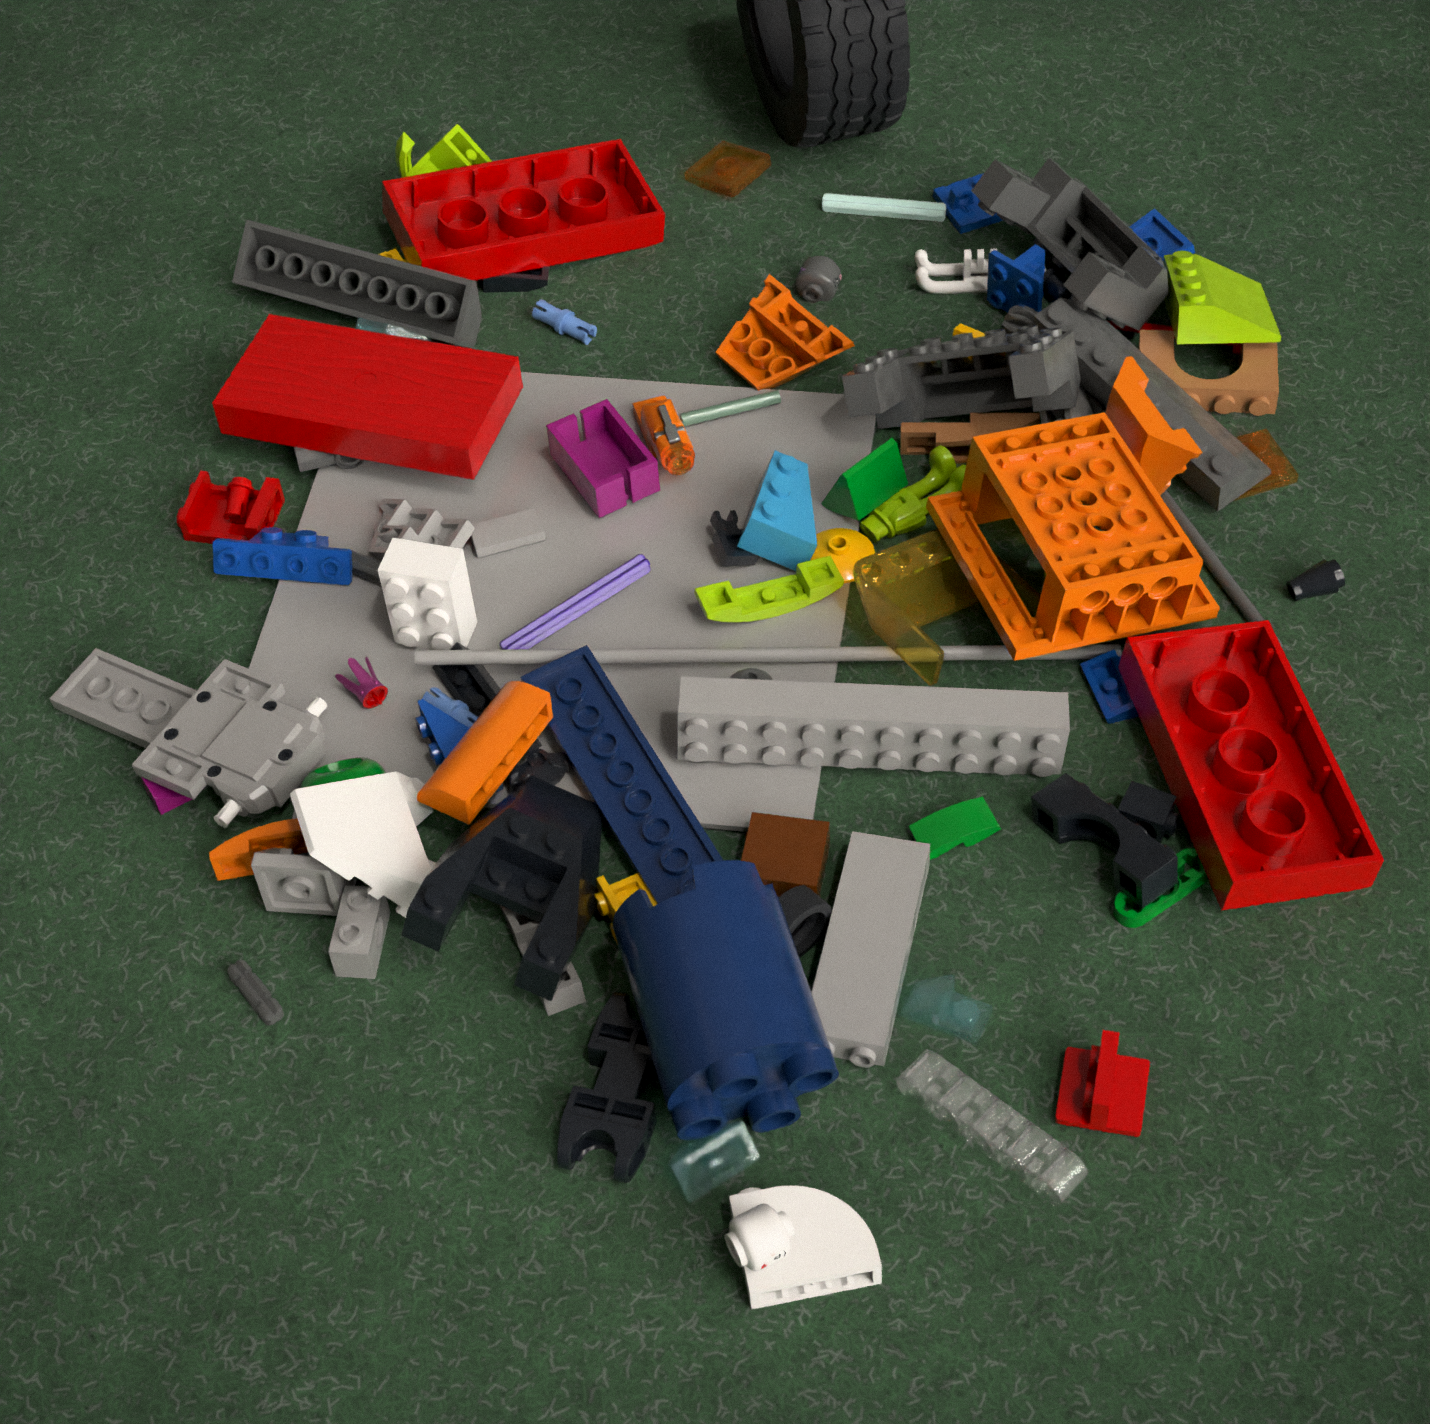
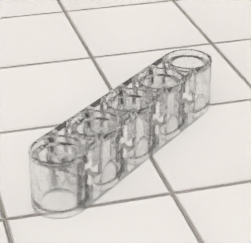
[896,1049,1088,1207]

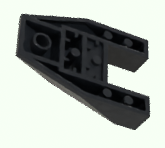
[401,776,602,1001]

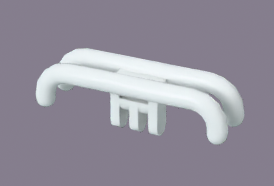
[915,249,1046,294]

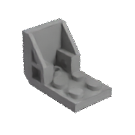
[251,810,357,916]

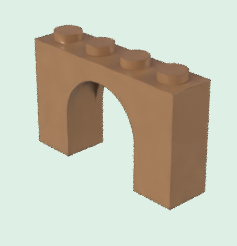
[1138,330,1279,416]

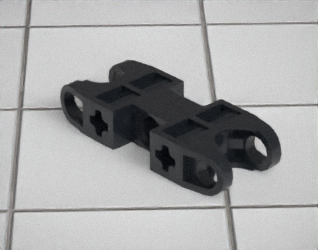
[557,991,659,1183]

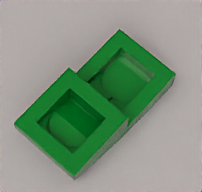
[908,797,1001,860]

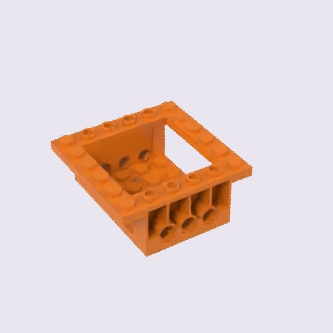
[926,412,1220,661]

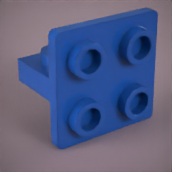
[987,244,1045,313]

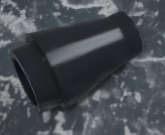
[1286,559,1345,602]

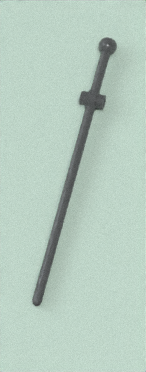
[1081,385,1282,647]

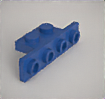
[213,527,352,585]

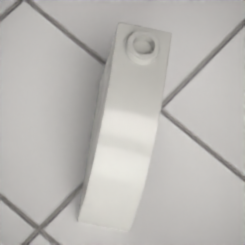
[729,1186,882,1309]

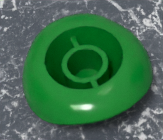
[300,757,386,788]

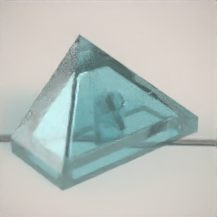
[668,1120,761,1203]

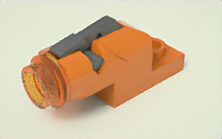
[633,395,695,475]

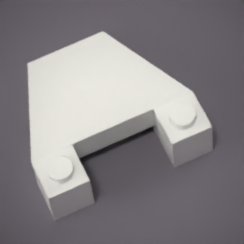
[290,771,436,918]

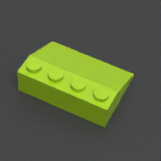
[1163,251,1281,344]

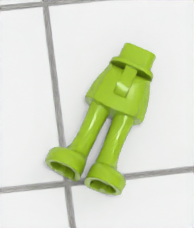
[859,445,966,542]

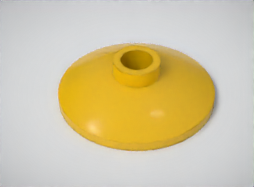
[811,528,875,584]

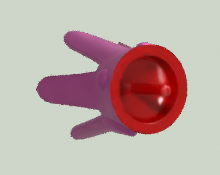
[335,657,388,709]

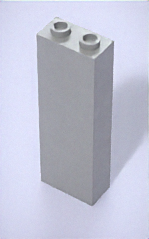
[812,831,930,1068]

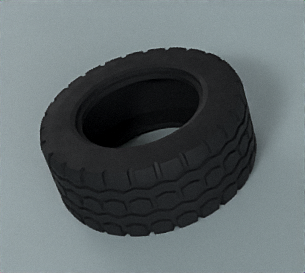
[736,0,910,148]

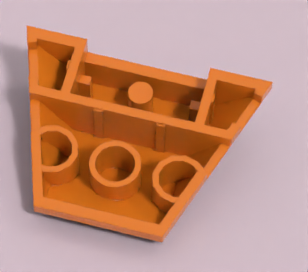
[716,274,854,391]
[1105,356,1203,496]

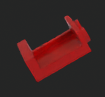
[177,471,285,544]

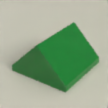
[821,438,908,521]

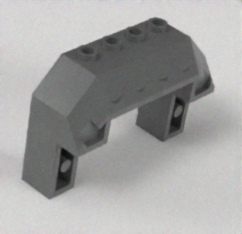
[971,158,1168,331]
[842,325,1081,429]

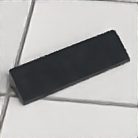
[432,642,542,757]

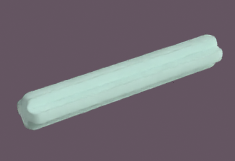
[822,193,946,222]

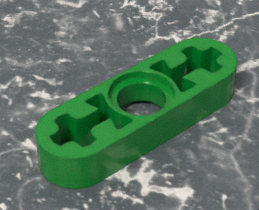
[1113,848,1208,928]

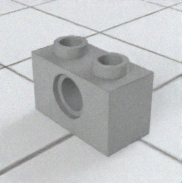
[328,885,390,979]

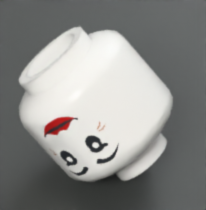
[725,1203,795,1272]

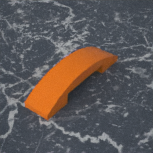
[209,818,308,881]

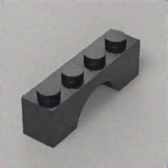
[1031,773,1178,908]

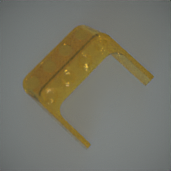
[853,528,1041,686]

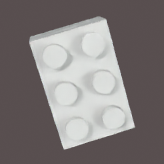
[378,538,477,650]

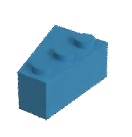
[737,450,817,571]

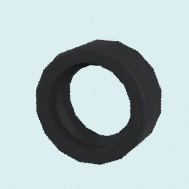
[779,885,832,958]

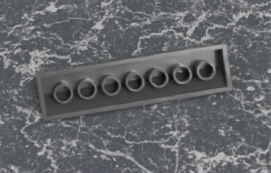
[232,219,482,348]
[1034,298,1271,512]

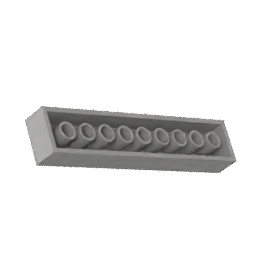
[678,676,1070,777]

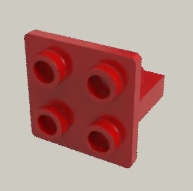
[1055,1030,1150,1137]

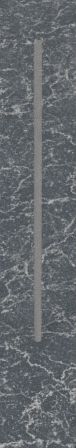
[414,644,1121,665]

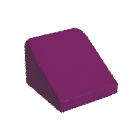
[140,776,192,815]

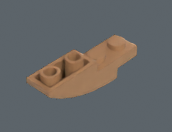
[901,413,1040,464]

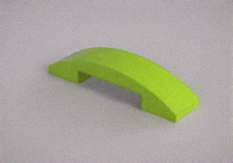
[694,556,844,622]

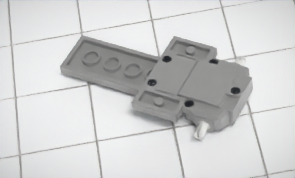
[49,648,328,828]

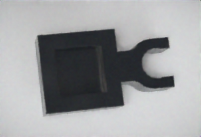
[710,510,759,566]

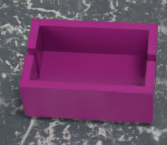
[546,399,660,518]

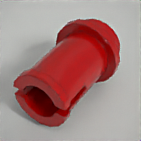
[224,477,255,524]

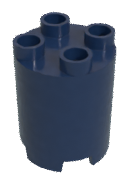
[612,860,839,1140]

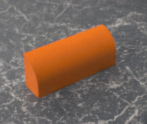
[417,681,553,825]

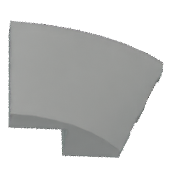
[368,498,475,562]

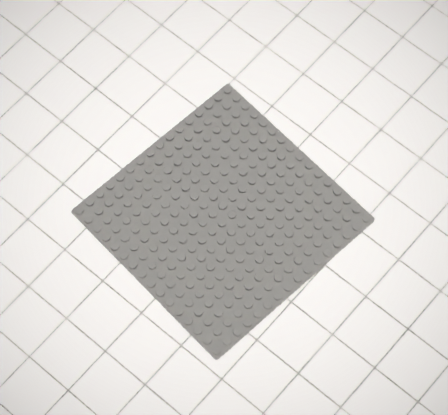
[249,372,876,832]

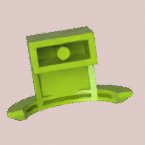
[395,123,492,178]

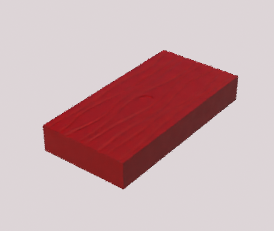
[382,139,665,281]
[212,314,523,480]
[1118,620,1384,911]

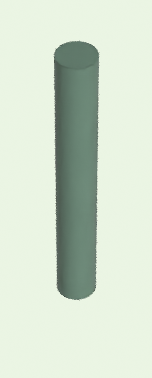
[680,390,781,427]

